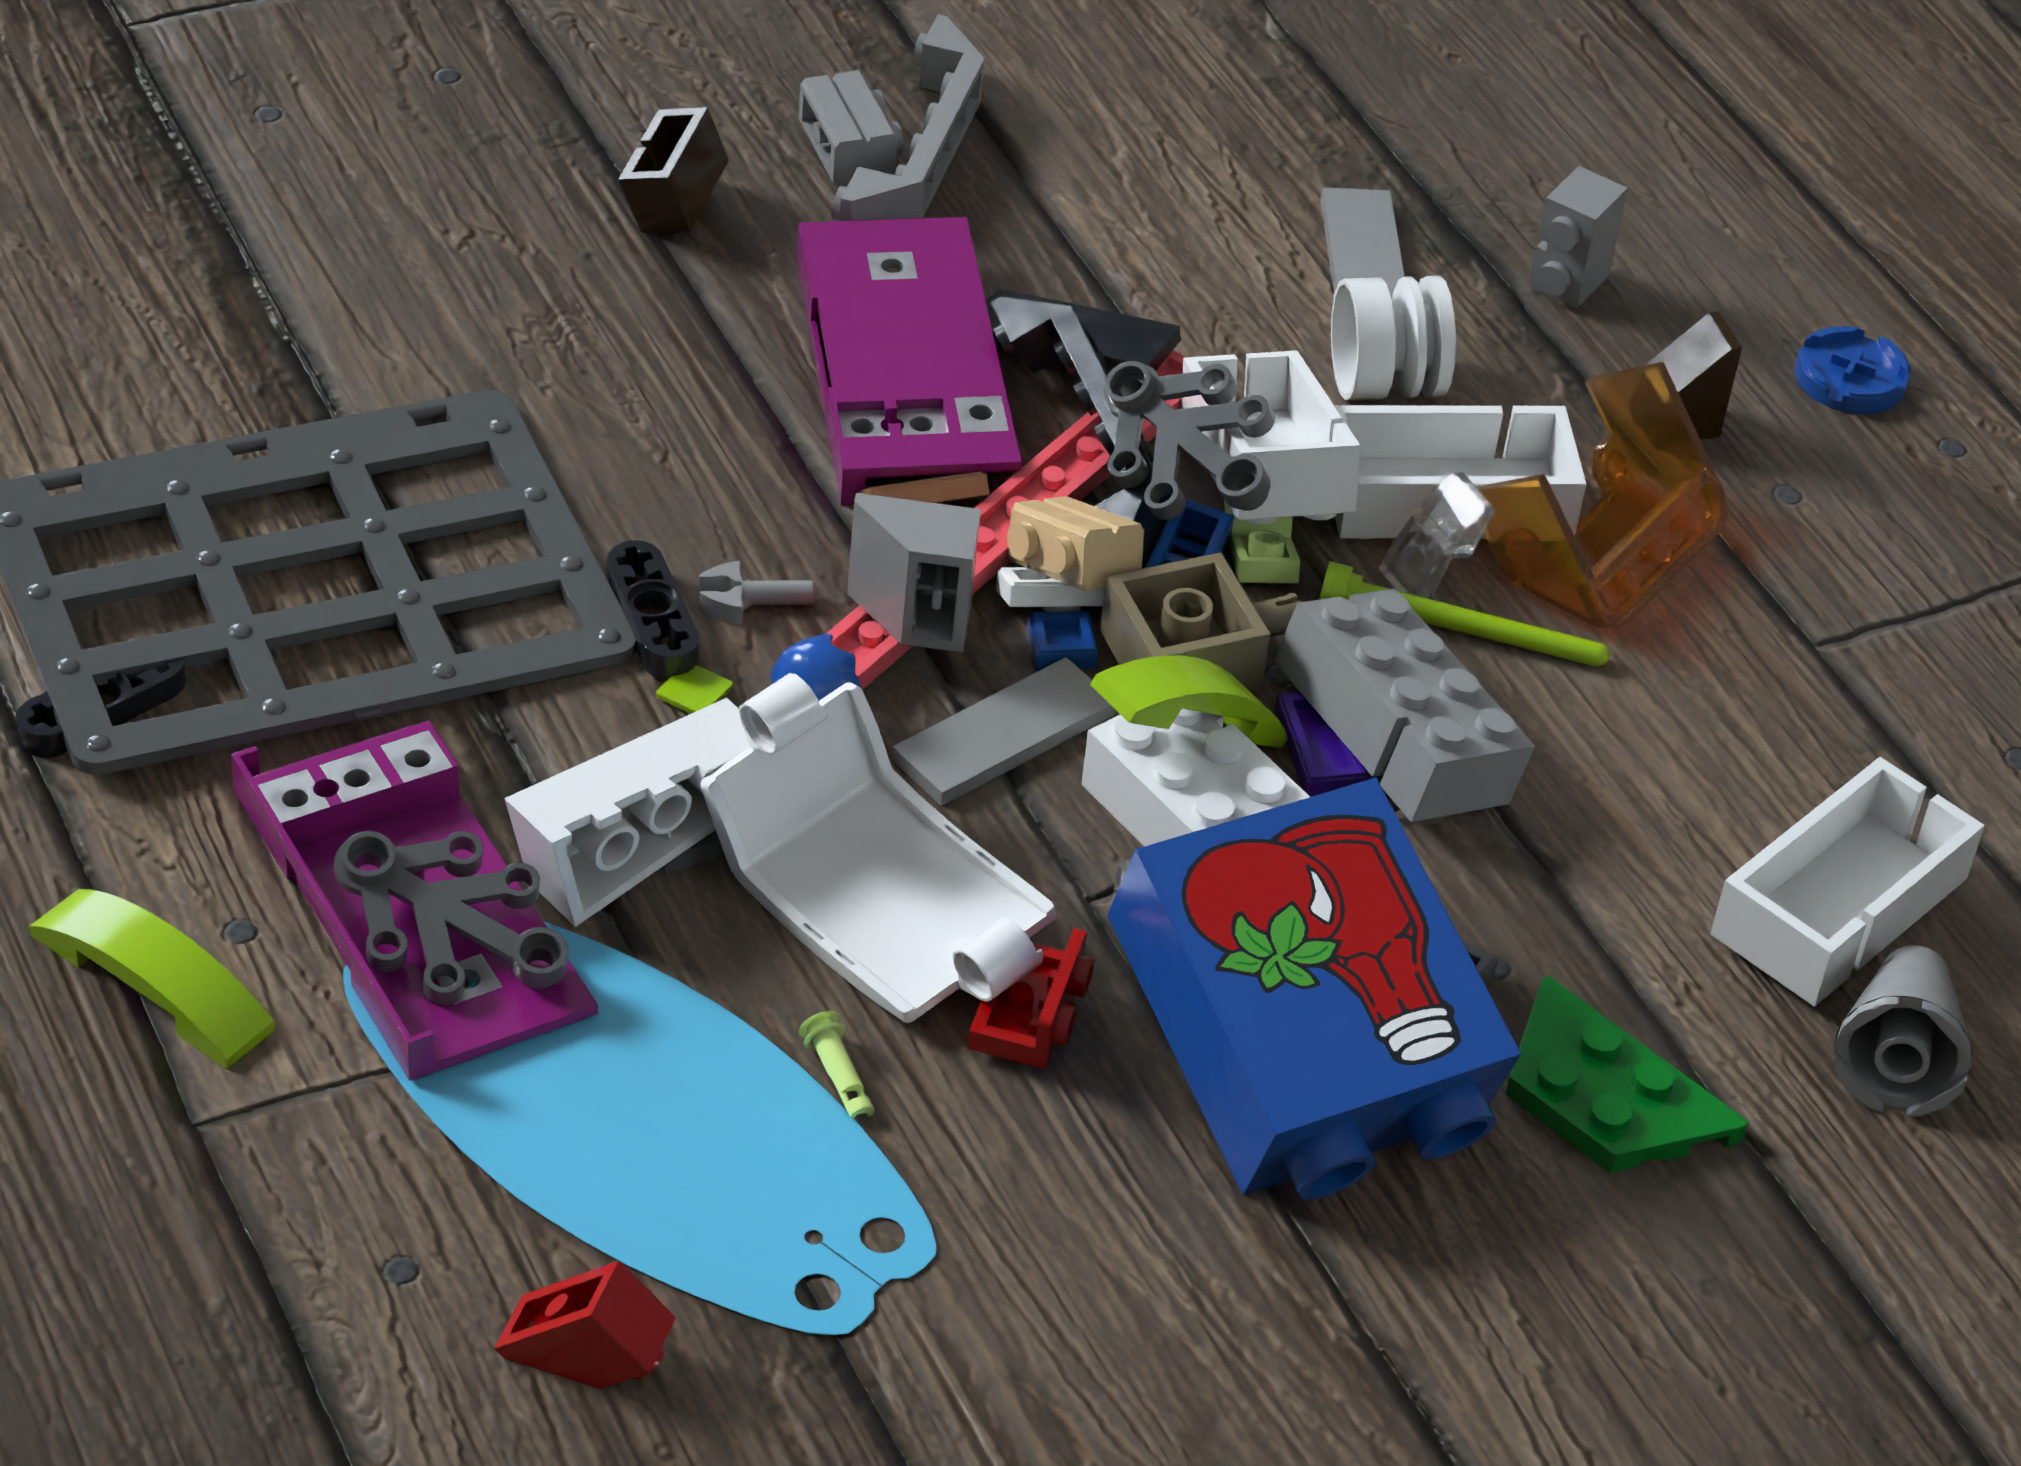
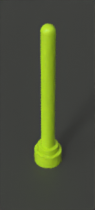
[1319,561,1610,667]

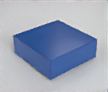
[1027,611,1098,671]

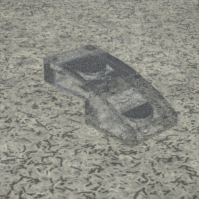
[1378,472,1495,599]

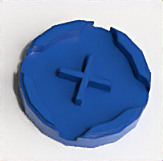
[1794,326,1911,414]

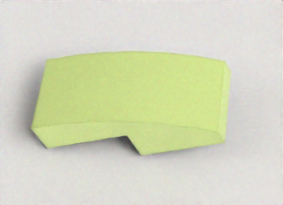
[1224,499,1300,583]

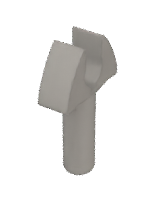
[698,561,817,625]

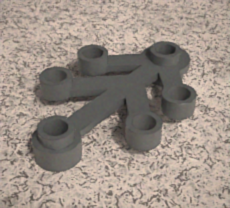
[1104,361,1275,520]
[334,831,568,1005]

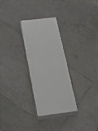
[1320,188,1405,299]
[891,657,1115,806]

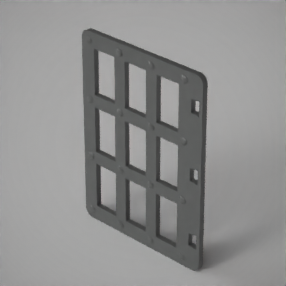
[0,390,636,775]

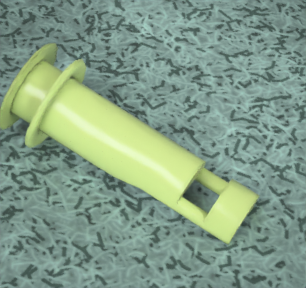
[798,1011,875,1118]

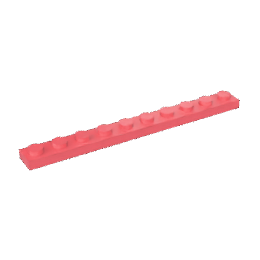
[826,350,1186,690]

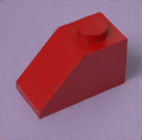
[494,1261,676,1389]

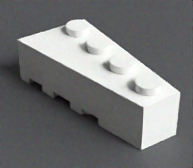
[504,698,750,927]

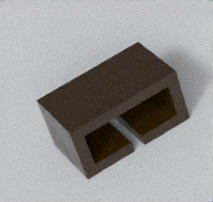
[618,107,729,234]

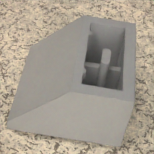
[847,493,981,652]

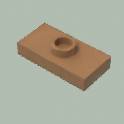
[859,471,990,504]

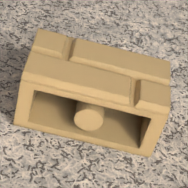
[1007,496,1144,591]

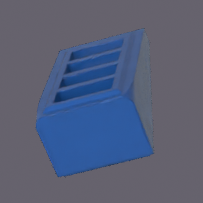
[1145,498,1235,568]

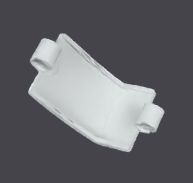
[700,673,1057,1023]

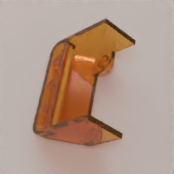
[1465,362,1728,629]

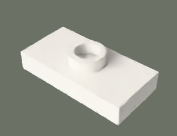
[996,567,1105,612]

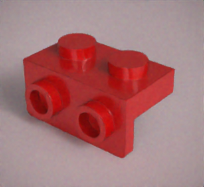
[968,928,1095,1069]

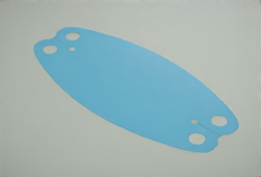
[343,922,936,1335]

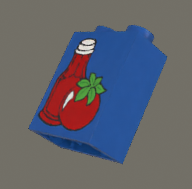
[1107,778,1521,1200]

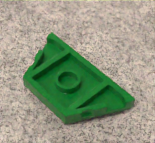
[1505,975,1749,1173]

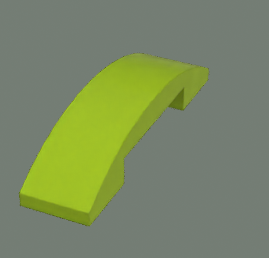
[1090,655,1288,749]
[29,889,275,1069]

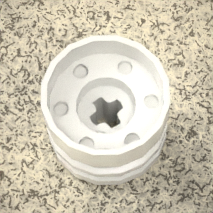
[1331,276,1456,400]

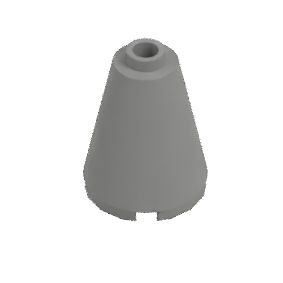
[1834,945,1973,1116]

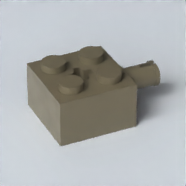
[1100,552,1301,691]

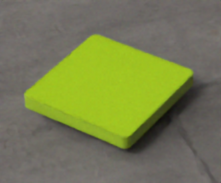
[656,665,733,714]

